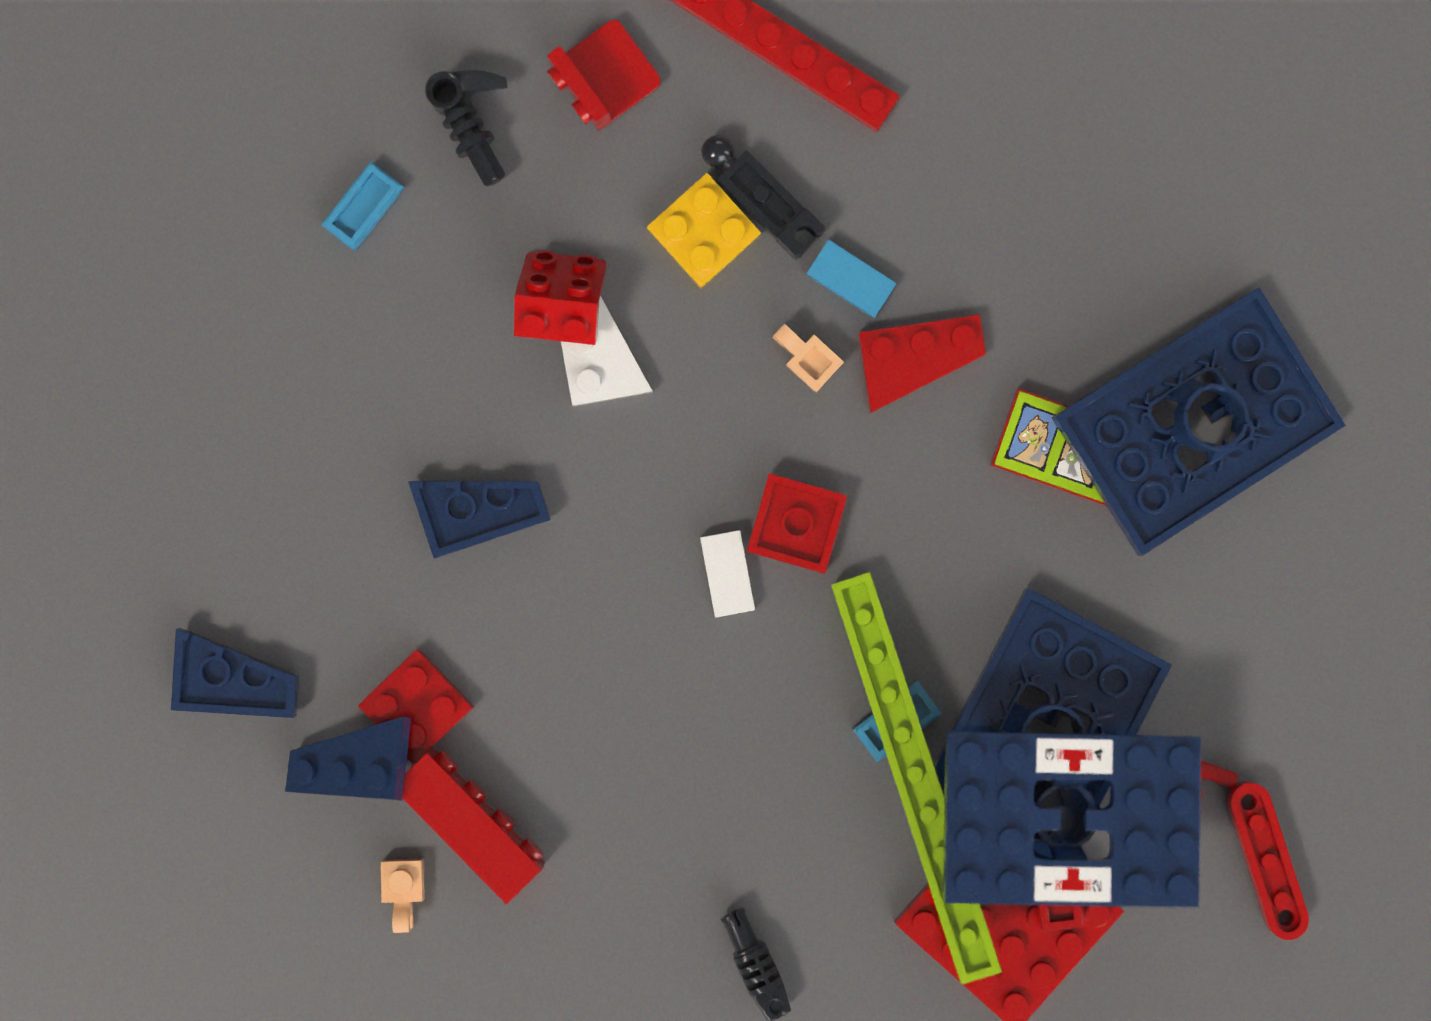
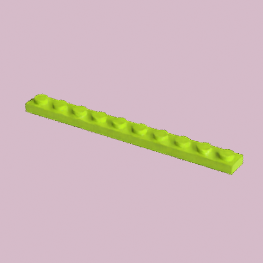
[831,572,1002,985]

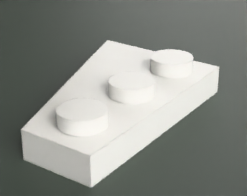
[561,296,653,406]

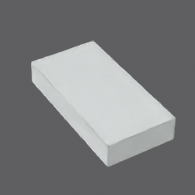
[700,530,755,618]

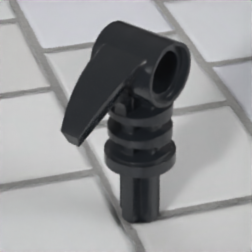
[425,70,508,187]

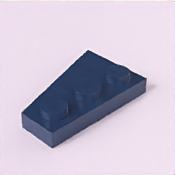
[408,481,551,559]
[171,628,299,718]
[285,716,411,801]

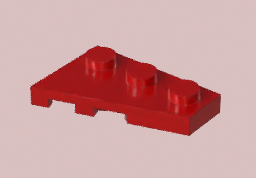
[858,315,986,413]

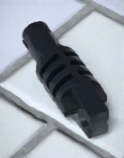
[720,908,791,1021]

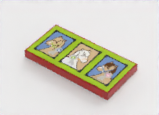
[989,389,1107,507]

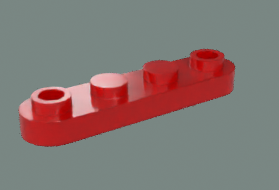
[1227,781,1309,940]

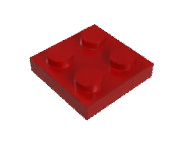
[747,473,847,574]
[357,648,474,764]

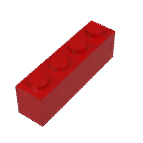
[402,748,545,905]

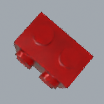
[546,20,661,132]
[514,250,607,345]

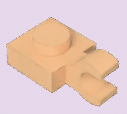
[772,324,844,392]
[381,858,425,933]

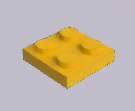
[647,173,761,289]

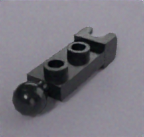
[701,135,826,260]

